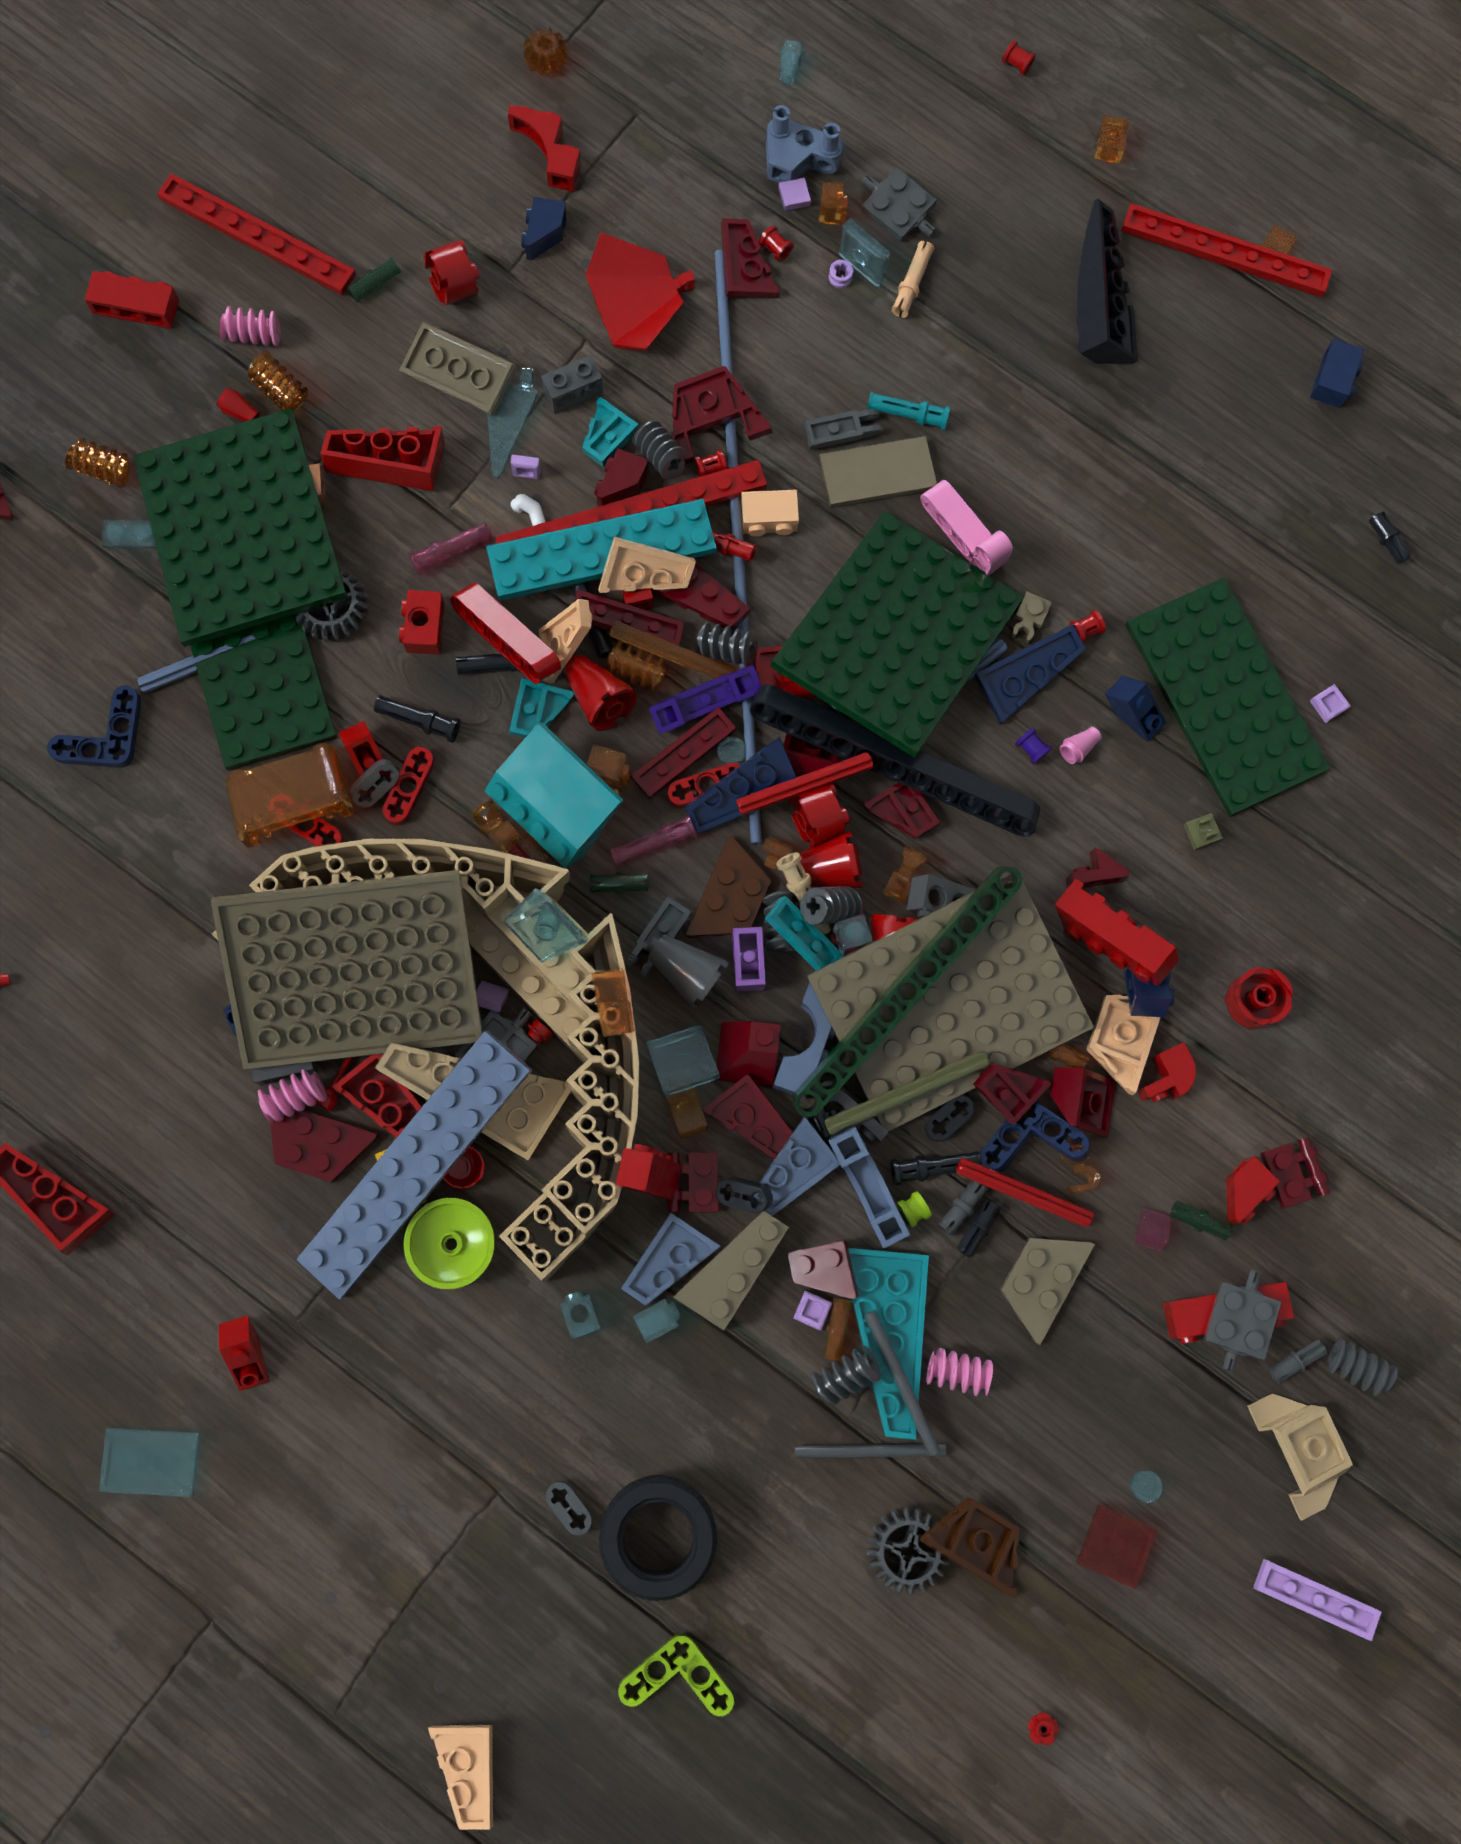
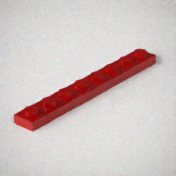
[157,173,356,296]
[1121,203,1332,298]

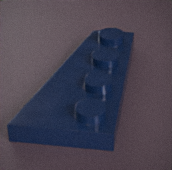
[974,624,1086,724]
[686,736,797,834]

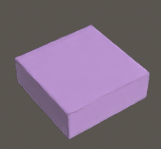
[779,178,811,211]
[510,455,541,479]
[1310,684,1351,723]
[477,981,510,1013]
[793,1291,832,1331]

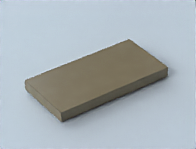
[399,322,517,416]
[819,436,937,508]

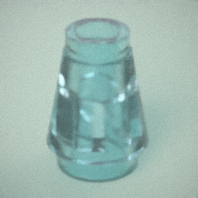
[779,40,805,84]

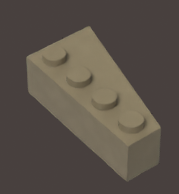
[673,1211,789,1331]

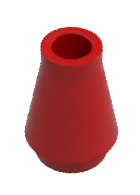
[216,388,260,422]

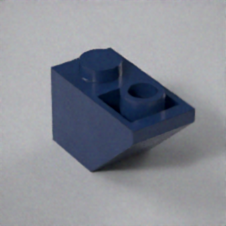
[521,197,567,260]
[1105,675,1167,741]

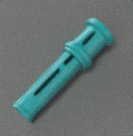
[867,392,951,431]

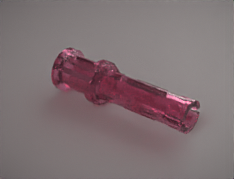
[408,521,492,576]
[610,814,697,866]

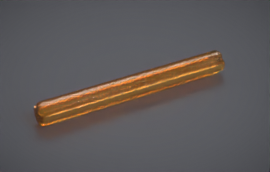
[610,621,736,679]

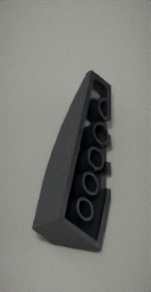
[1077,199,1138,364]

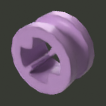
[829,260,853,288]

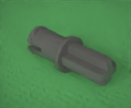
[1268,1340,1327,1385]

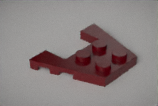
[671,366,773,465]

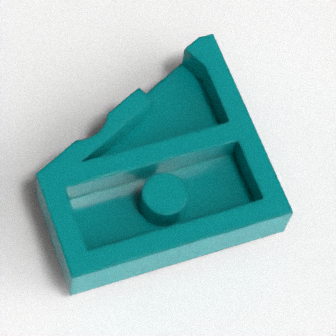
[582,397,640,468]

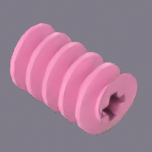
[220,306,281,347]
[258,1069,327,1124]
[926,1348,993,1396]

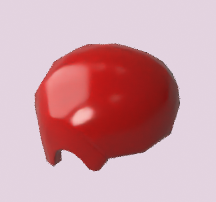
[442,1146,485,1189]

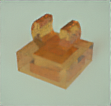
[761,836,794,870]

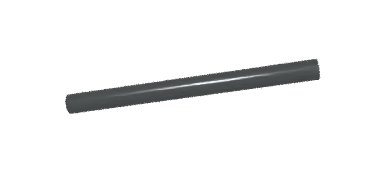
[864,1310,941,1456]
[794,1444,946,1458]

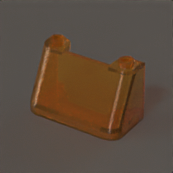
[225,743,357,848]

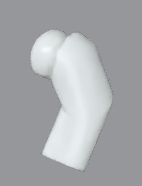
[511,494,545,526]

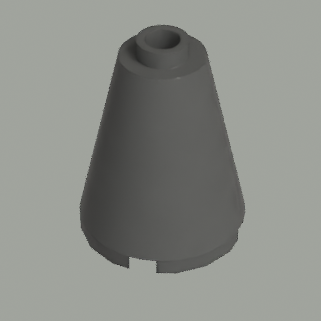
[646,934,729,1010]

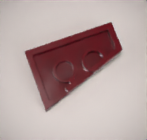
[721,218,781,298]
[702,1074,794,1160]

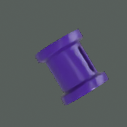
[1015,727,1052,765]

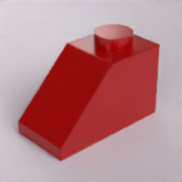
[338,721,390,792]

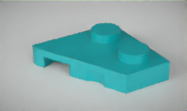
[508,678,574,738]

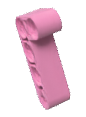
[920,480,1013,576]

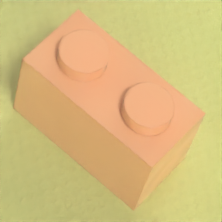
[741,490,799,536]

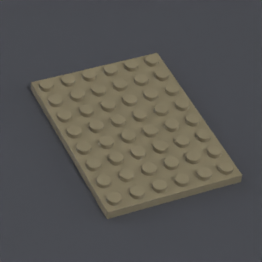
[211,870,483,1070]
[806,873,1094,1132]

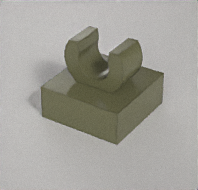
[1183,813,1223,851]

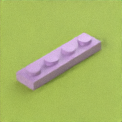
[1253,1559,1382,1641]

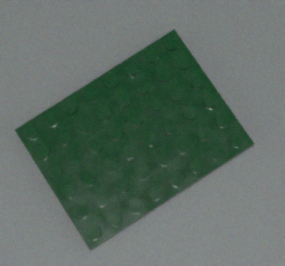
[133,408,348,647]
[770,511,1024,758]

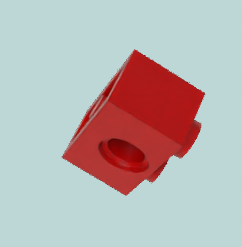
[399,590,445,655]

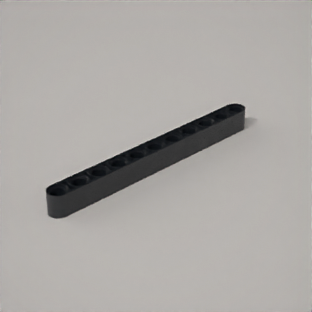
[749,684,1041,837]

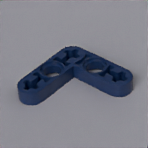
[47,685,141,768]
[980,1102,1091,1173]

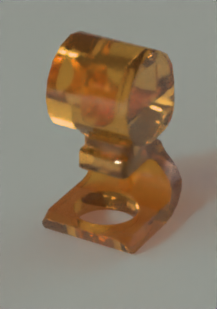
[470,798,522,853]
[883,845,928,903]
[1059,1139,1101,1194]

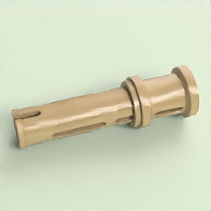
[776,852,832,935]

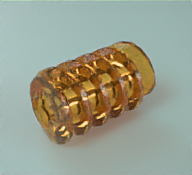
[248,351,308,411]
[65,437,130,488]
[605,640,668,693]

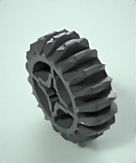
[295,569,368,642]
[866,1507,949,1595]

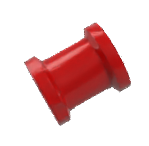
[1002,40,1036,76]
[759,225,794,262]
[694,450,727,477]
[1069,610,1106,643]

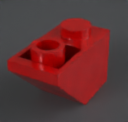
[1226,1156,1280,1225]
[219,1315,269,1391]

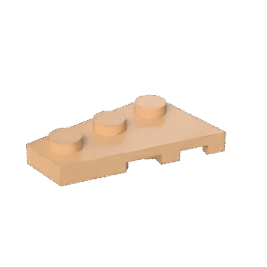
[598,537,696,593]
[539,599,592,683]
[428,1725,493,1829]

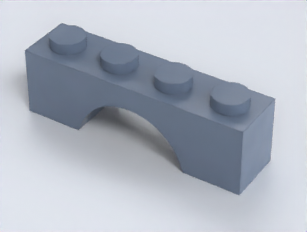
[773,982,835,1099]
[829,1125,910,1248]

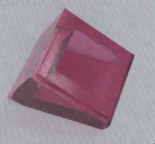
[1134,1208,1172,1251]

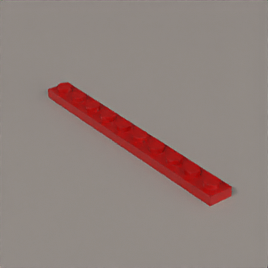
[495,460,767,544]

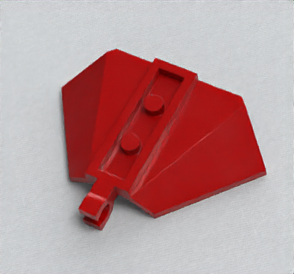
[586,232,695,351]

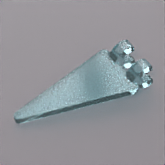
[487,367,538,479]

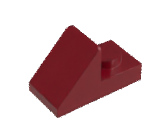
[1066,847,1130,888]

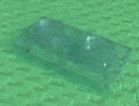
[102,520,157,550]

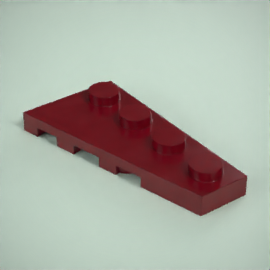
[651,564,750,631]

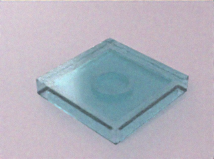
[839,219,890,287]
[646,1024,720,1097]

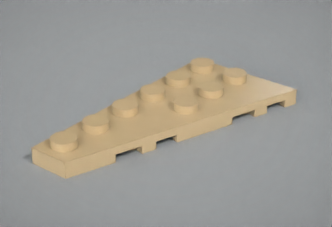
[375,1042,571,1160]

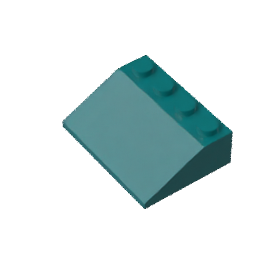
[484,722,623,868]

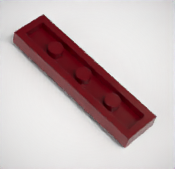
[573,589,684,651]
[631,707,736,800]

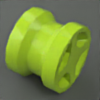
[896,1191,932,1228]

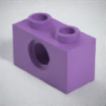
[732,927,766,992]

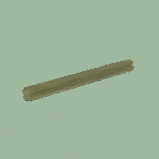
[825,1051,990,1135]

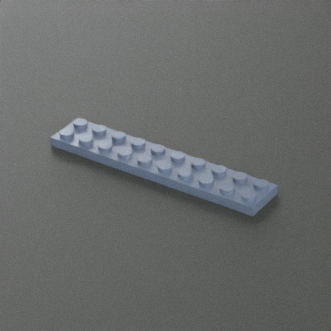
[296,1031,532,1300]

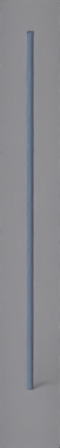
[714,250,762,845]

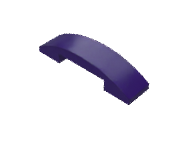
[649,665,761,734]

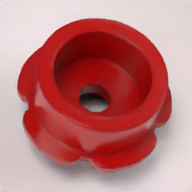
[527,1018,554,1045]
[1028,1712,1059,1745]

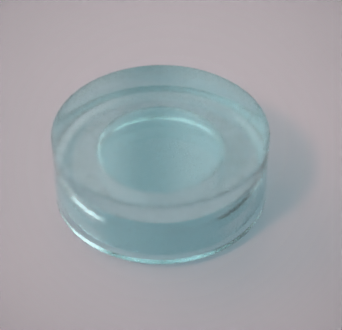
[717,736,746,765]
[1130,1470,1163,1503]

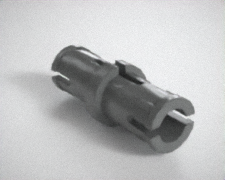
[938,1180,988,1237]

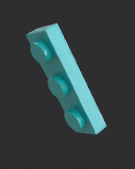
[765,896,844,970]

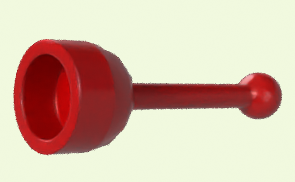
[316,1057,353,1112]

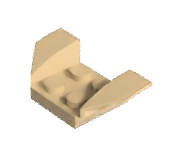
[1247,1394,1353,1521]

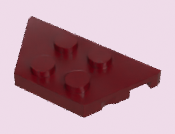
[270,1109,378,1183]

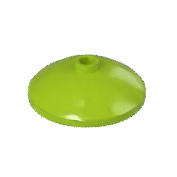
[404,1198,495,1289]

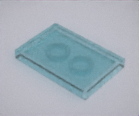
[99,1428,201,1497]

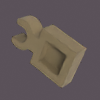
[1011,591,1052,644]

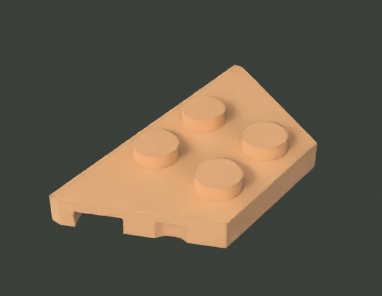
[1086,994,1161,1095]

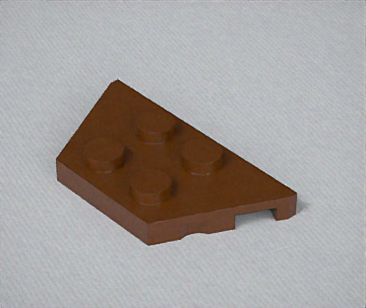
[686,836,771,938]
[920,1497,1019,1598]

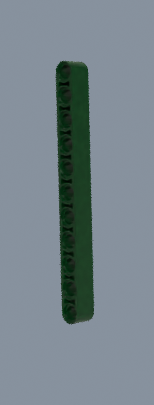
[793,866,1023,1117]

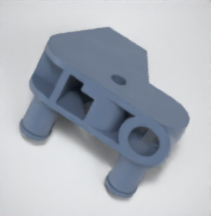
[766,105,845,183]

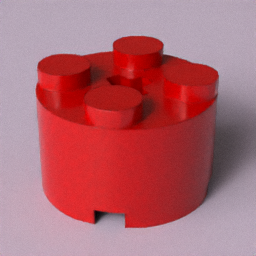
[423,240,480,306]
[788,783,850,848]
[1225,967,1293,1030]

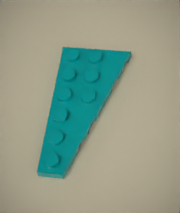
[848,1248,929,1440]

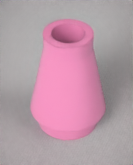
[1060,727,1102,764]

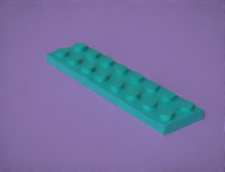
[486,499,717,601]

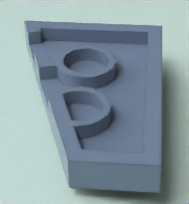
[754,1116,840,1216]

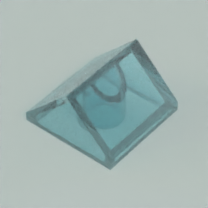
[503,888,588,963]

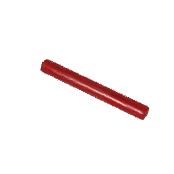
[736,753,873,815]
[956,1158,1094,1227]

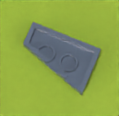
[621,1213,720,1306]

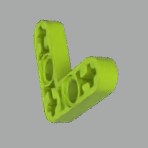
[618,1633,734,1717]

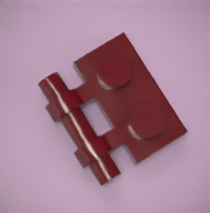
[1260,1137,1330,1209]
[665,1152,718,1213]

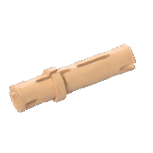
[892,241,935,318]

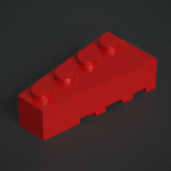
[320,426,445,491]
[1055,878,1179,986]
[331,1053,426,1138]
[0,1143,115,1256]

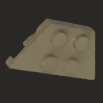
[1000,1238,1095,1345]

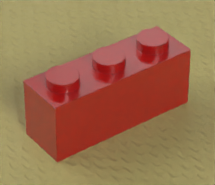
[85,271,180,329]

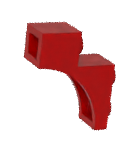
[508,104,581,192]

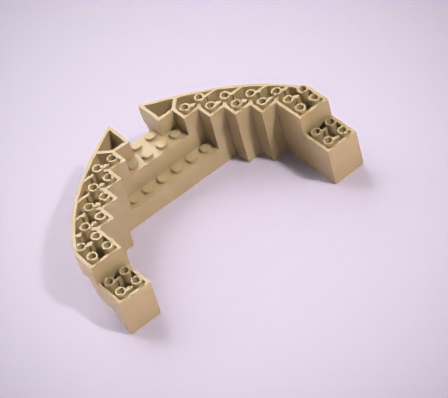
[212,839,639,1282]

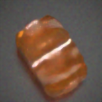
[524,27,567,76]

